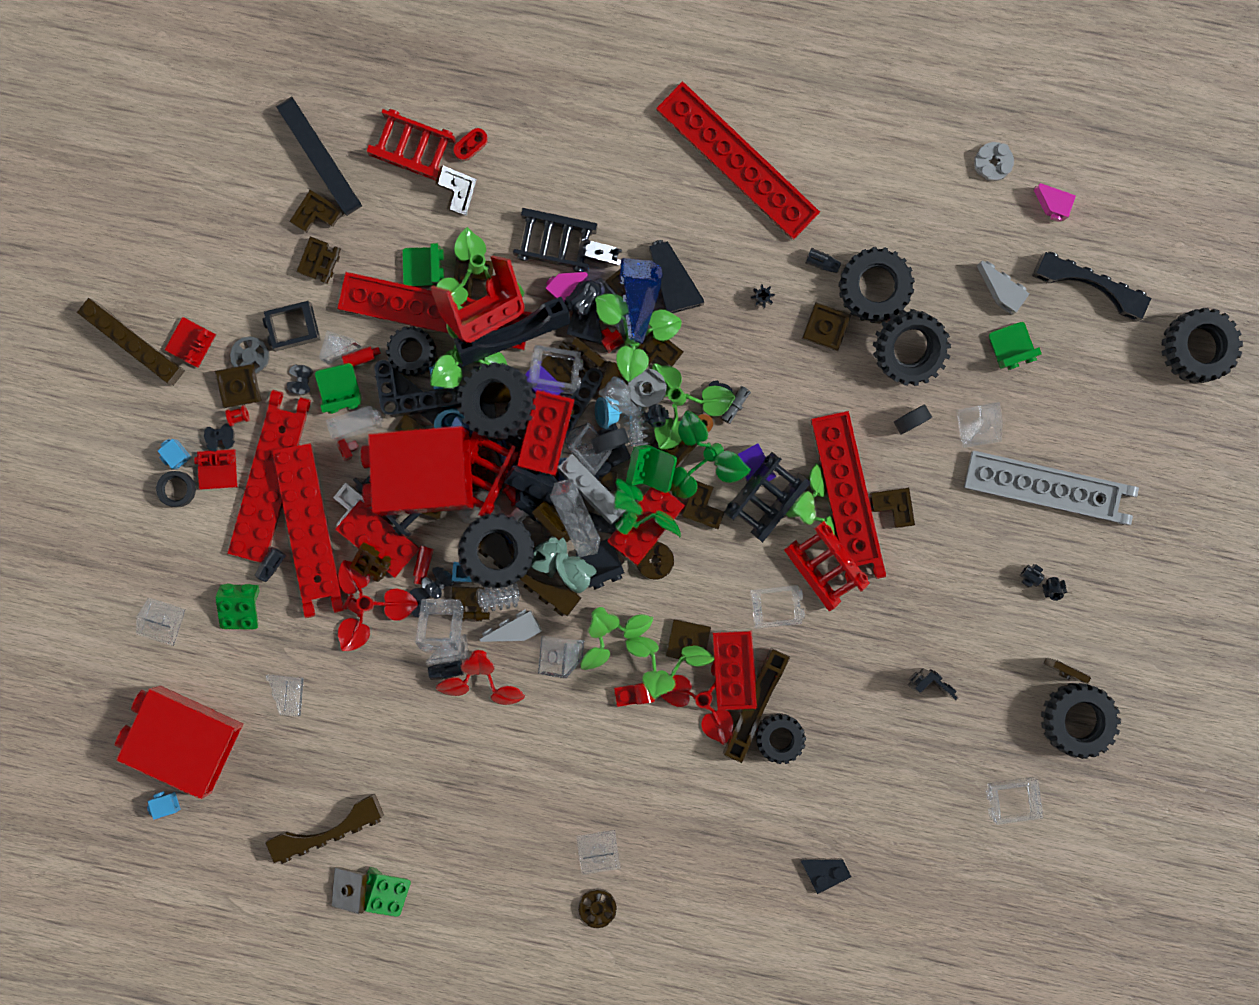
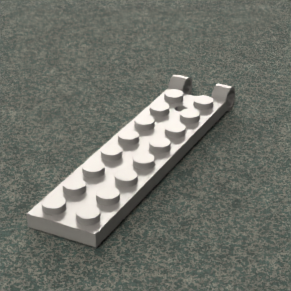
[964,451,1139,525]

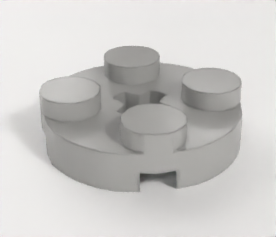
[974,142,1014,182]
[628,369,667,408]

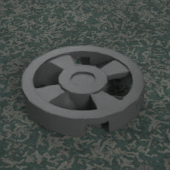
[230,336,270,374]

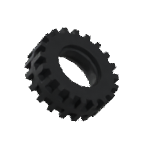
[838,247,915,323]
[873,309,951,386]
[457,362,536,439]

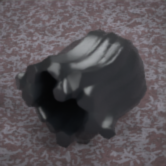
[564,280,601,320]

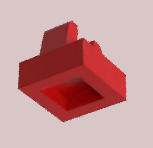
[601,327,624,353]
[336,438,359,461]

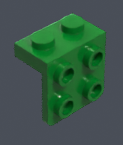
[402,243,445,286]
[989,322,1042,371]
[315,363,362,414]
[626,445,677,493]
[215,583,260,630]
[364,867,411,917]

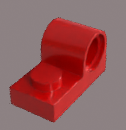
[614,683,655,707]

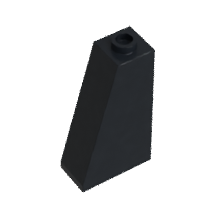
[649,240,705,314]

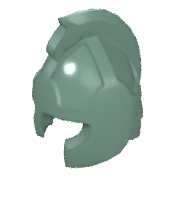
[531,536,567,578]
[555,552,596,594]

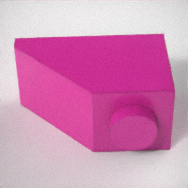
[1034,183,1076,222]
[546,272,589,301]

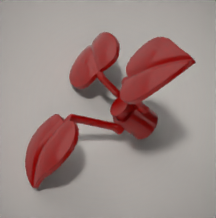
[338,560,418,651]
[436,650,525,705]
[661,661,733,745]

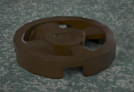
[578,888,617,928]

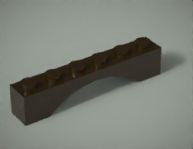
[76,297,185,386]
[478,533,582,617]
[723,648,790,763]
[265,794,384,864]

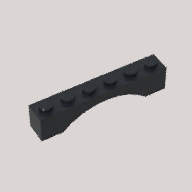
[1032,251,1152,322]
[453,297,571,366]

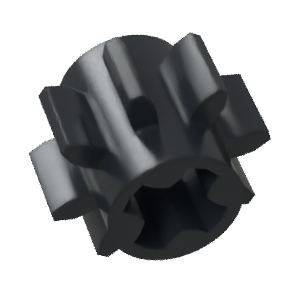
[751,284,775,309]
[644,404,669,428]
[1020,564,1045,588]
[1042,577,1067,601]

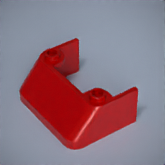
[431,255,524,342]

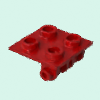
[165,317,217,368]
[194,449,238,490]

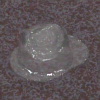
[599,377,637,415]

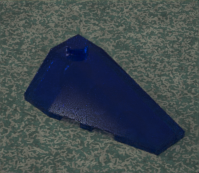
[620,258,662,344]

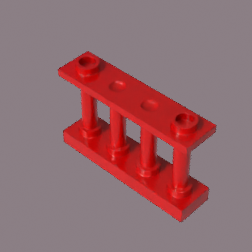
[366,109,456,181]
[469,431,520,516]
[784,521,870,612]

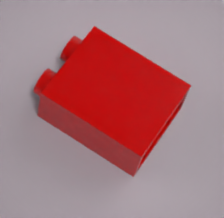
[361,426,474,516]
[115,685,244,800]

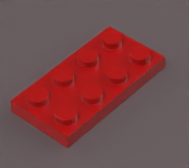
[517,390,575,475]
[607,487,685,566]
[335,499,420,578]
[713,630,757,710]

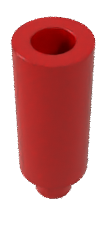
[342,346,381,367]
[413,546,434,585]

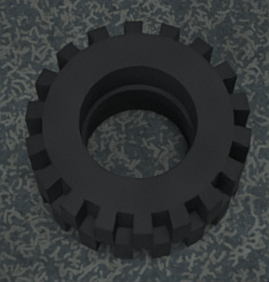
[386,326,437,376]
[756,713,806,764]

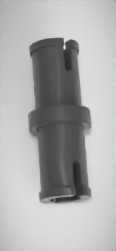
[720,386,751,424]

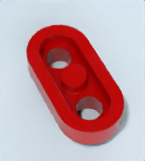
[454,128,488,161]

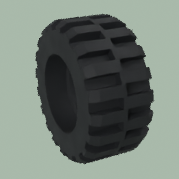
[1161,308,1243,383]
[458,513,534,589]
[1041,683,1121,759]

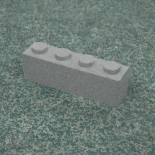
[557,454,625,525]

